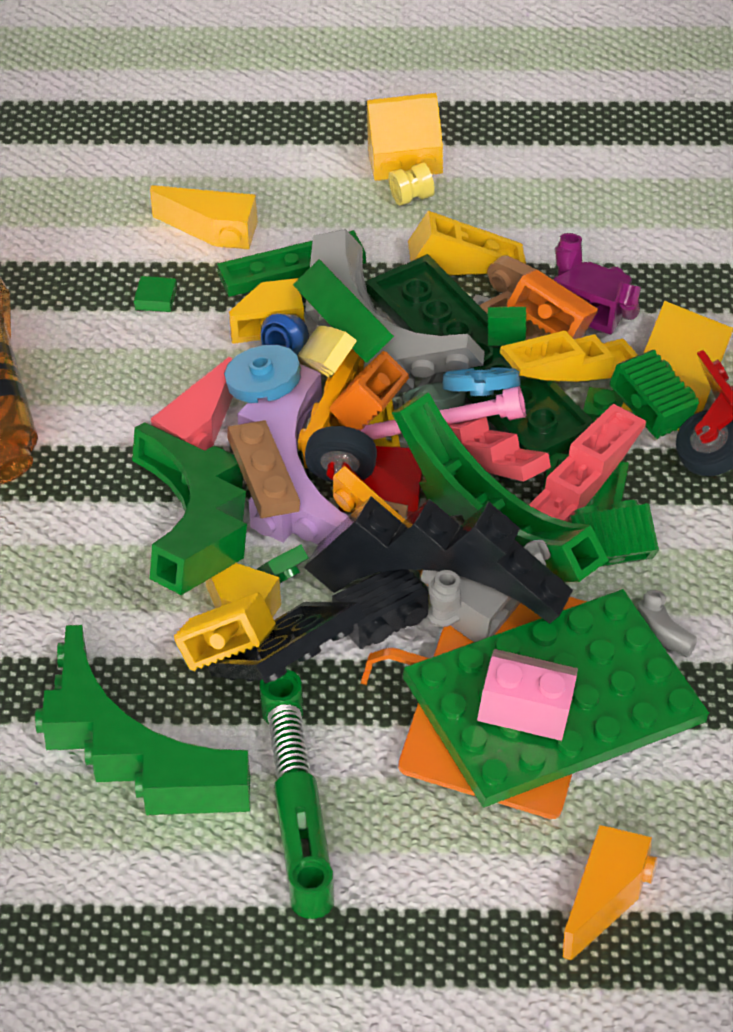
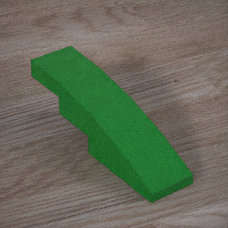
[293,259,394,363]

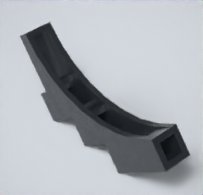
[304,496,573,624]

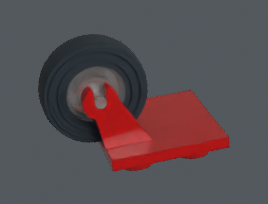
[676,350,733,476]
[305,426,422,516]

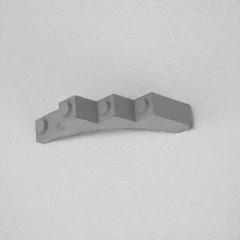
[305,229,484,396]

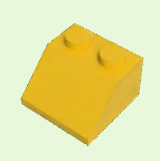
[367,93,443,181]

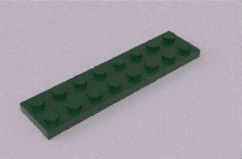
[366,254,594,458]

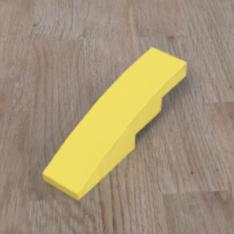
[297,325,357,377]

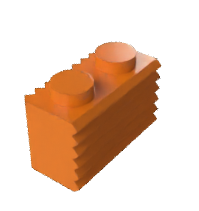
[507,269,598,339]
[329,351,409,431]

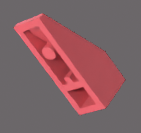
[151,357,233,451]

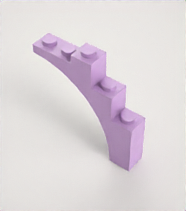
[237,364,349,545]

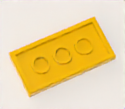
[621,301,733,431]

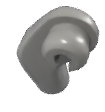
[638,590,697,657]

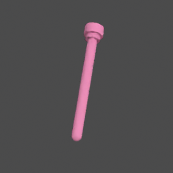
[361,386,526,440]

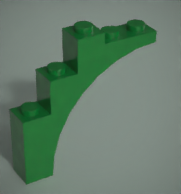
[392,392,609,582]
[132,422,247,595]
[35,625,250,815]

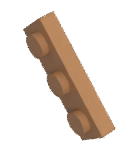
[227,420,300,519]

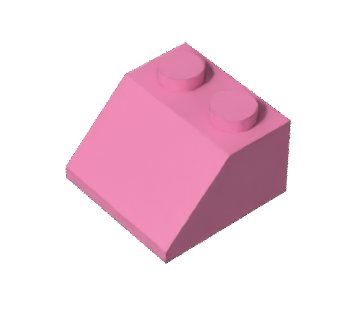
[477,649,578,741]

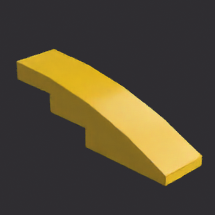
[500,330,638,382]

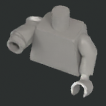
[421,540,550,642]

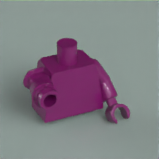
[553,233,641,335]

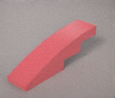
[529,404,646,522]
[449,417,551,482]

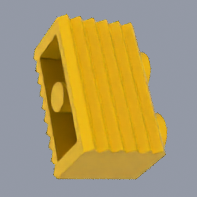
[174,592,276,671]

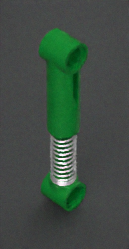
[260,669,335,919]

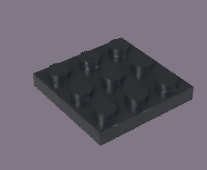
[206,602,365,683]

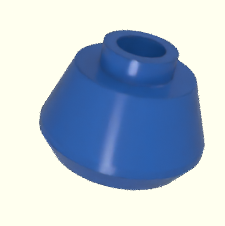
[261,314,309,355]

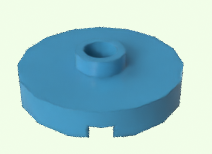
[224,345,301,403]
[442,367,521,396]

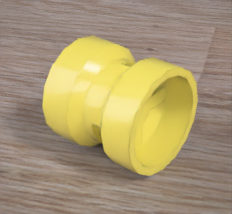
[389,162,434,206]

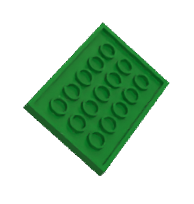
[403,589,709,808]

